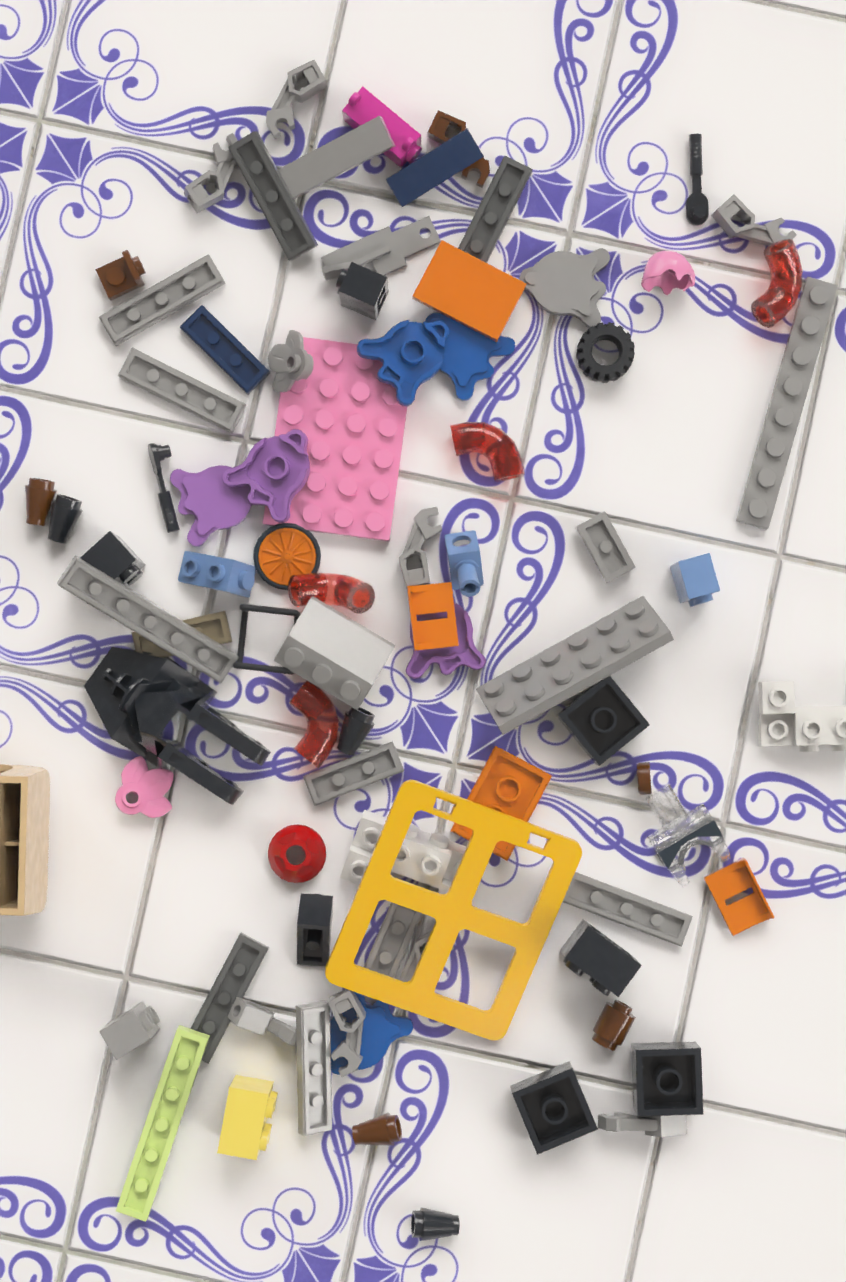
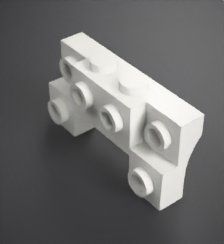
[758,681,846,752]
[340,810,466,894]

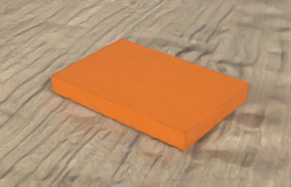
[412,240,527,342]
[450,746,552,861]

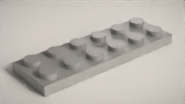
[476,596,674,735]

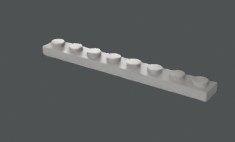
[736,276,838,530]

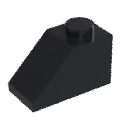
[297,894,333,967]

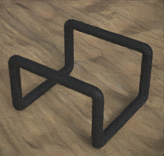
[233,604,301,675]

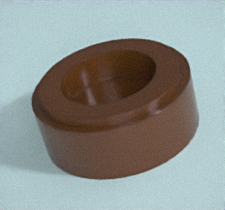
[637,762,652,795]

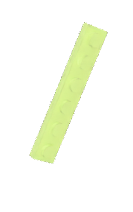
[116,1025,210,1222]

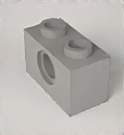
[99,1001,160,1060]

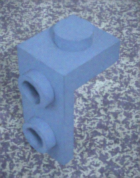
[178,551,256,598]

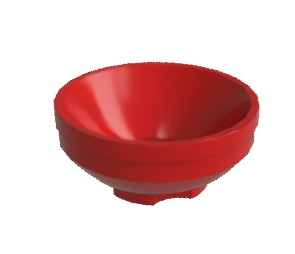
[268,824,327,883]

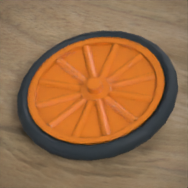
[253,523,321,590]

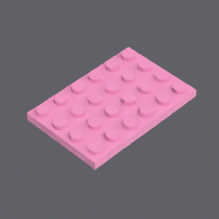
[263,337,407,542]

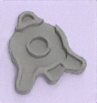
[519,248,610,328]

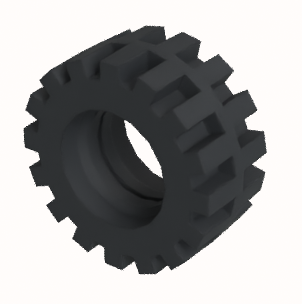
[576,322,635,383]

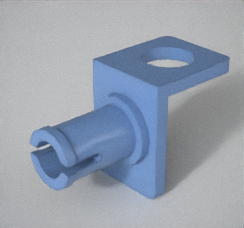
[444,530,484,597]

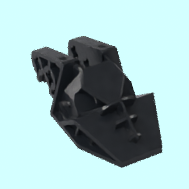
[84,647,271,805]

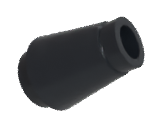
[48,494,83,544]
[336,707,375,756]
[411,1207,460,1241]

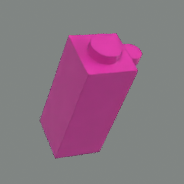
[342,86,422,168]

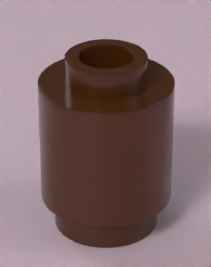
[592,1000,636,1051]

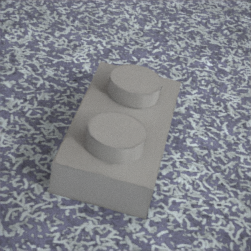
[576,511,635,583]

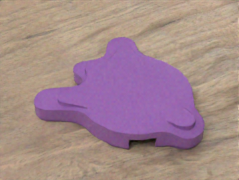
[222,429,310,523]
[170,465,253,547]
[406,602,486,679]

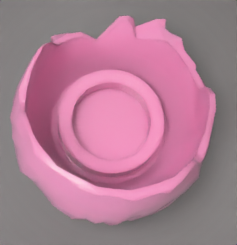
[641,251,695,295]

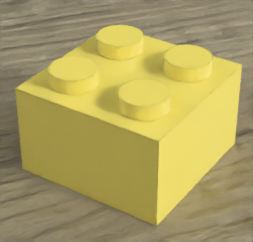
[217,1075,278,1160]

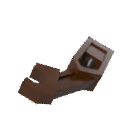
[427,110,490,188]

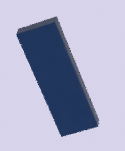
[386,128,484,207]
[180,305,270,395]

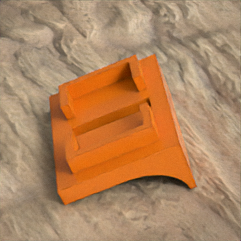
[407,582,459,651]
[703,858,775,936]

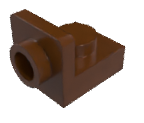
[95,250,146,301]

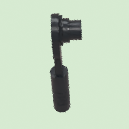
[686,133,709,226]
[148,443,180,533]

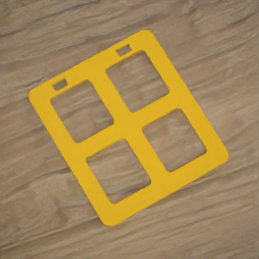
[325,780,582,1041]

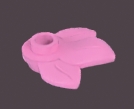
[115,756,174,818]

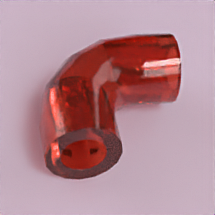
[751,239,803,328]
[450,422,525,482]
[288,573,375,614]
[289,681,339,769]

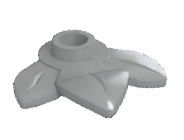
[268,330,314,393]

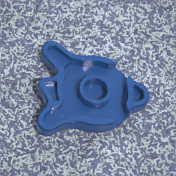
[425,313,515,401]
[357,320,449,407]
[330,992,413,1075]

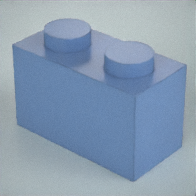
[670,553,720,607]

